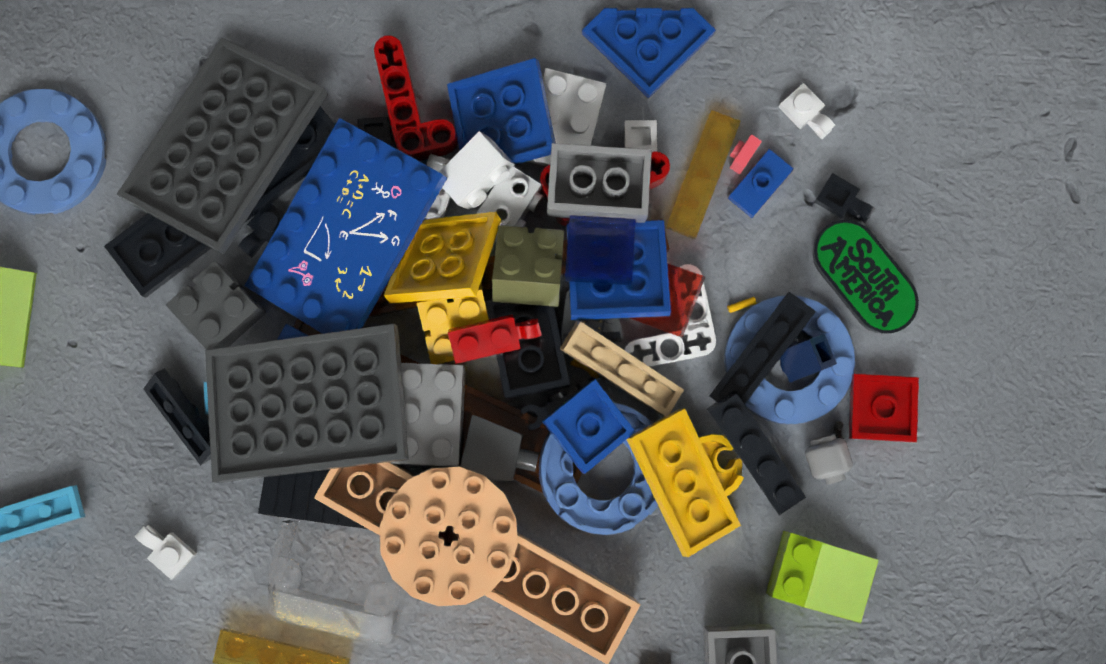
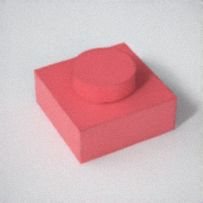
[730,134,762,174]

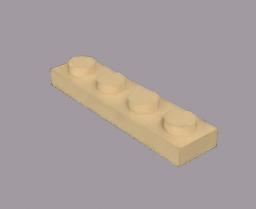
[560,321,684,417]

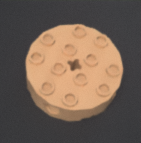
[379,466,518,606]

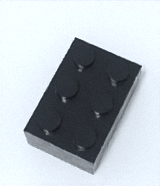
[485,300,570,400]

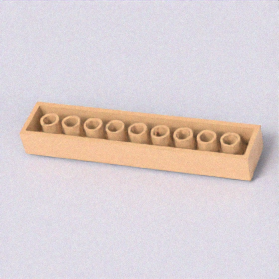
[314,462,640,664]

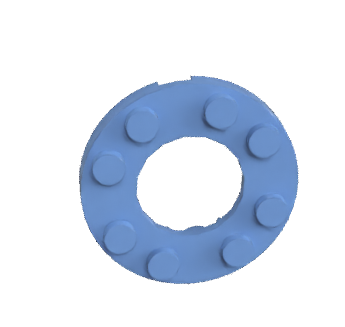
[0,89,106,215]
[724,295,855,424]
[539,403,658,535]

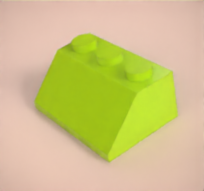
[0,267,37,368]

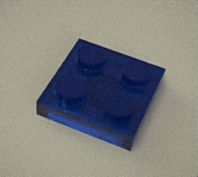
[565,215,636,285]

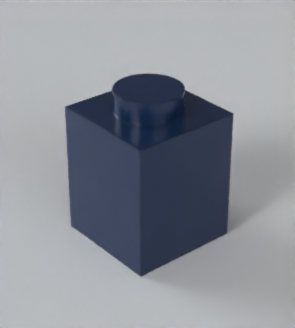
[780,334,837,382]

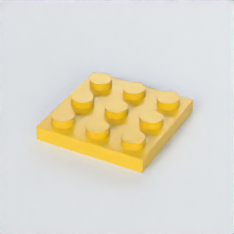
[384,212,501,304]

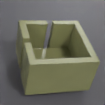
[492,225,564,307]

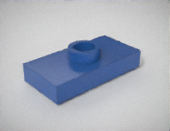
[728,149,794,218]

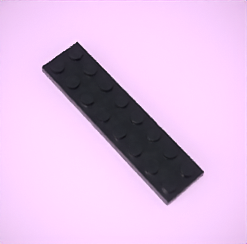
[104,106,335,298]

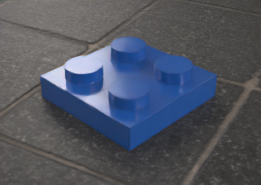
[542,379,636,474]

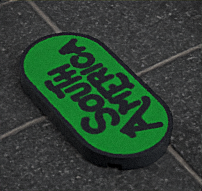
[813,220,919,334]

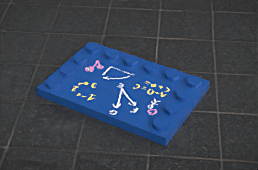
[244,118,447,334]

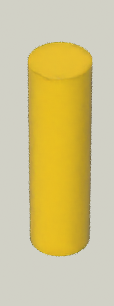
[727,296,757,313]

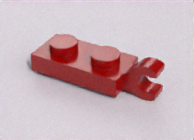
[448,314,542,364]

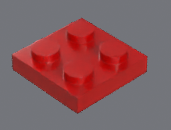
[849,374,919,443]

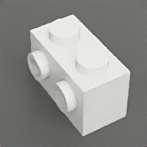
[439,131,515,210]
[476,167,543,236]

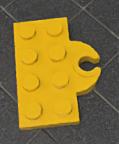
[626,408,744,557]

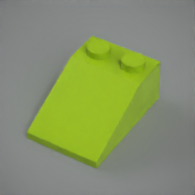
[766,531,879,623]

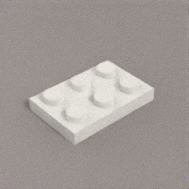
[527,68,607,167]

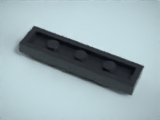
[709,292,816,405]
[707,391,806,515]

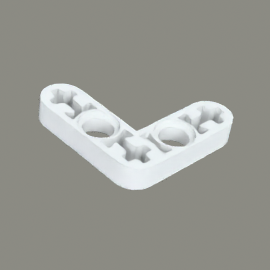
[625,264,716,367]

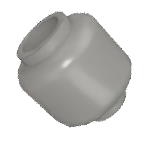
[805,434,853,484]

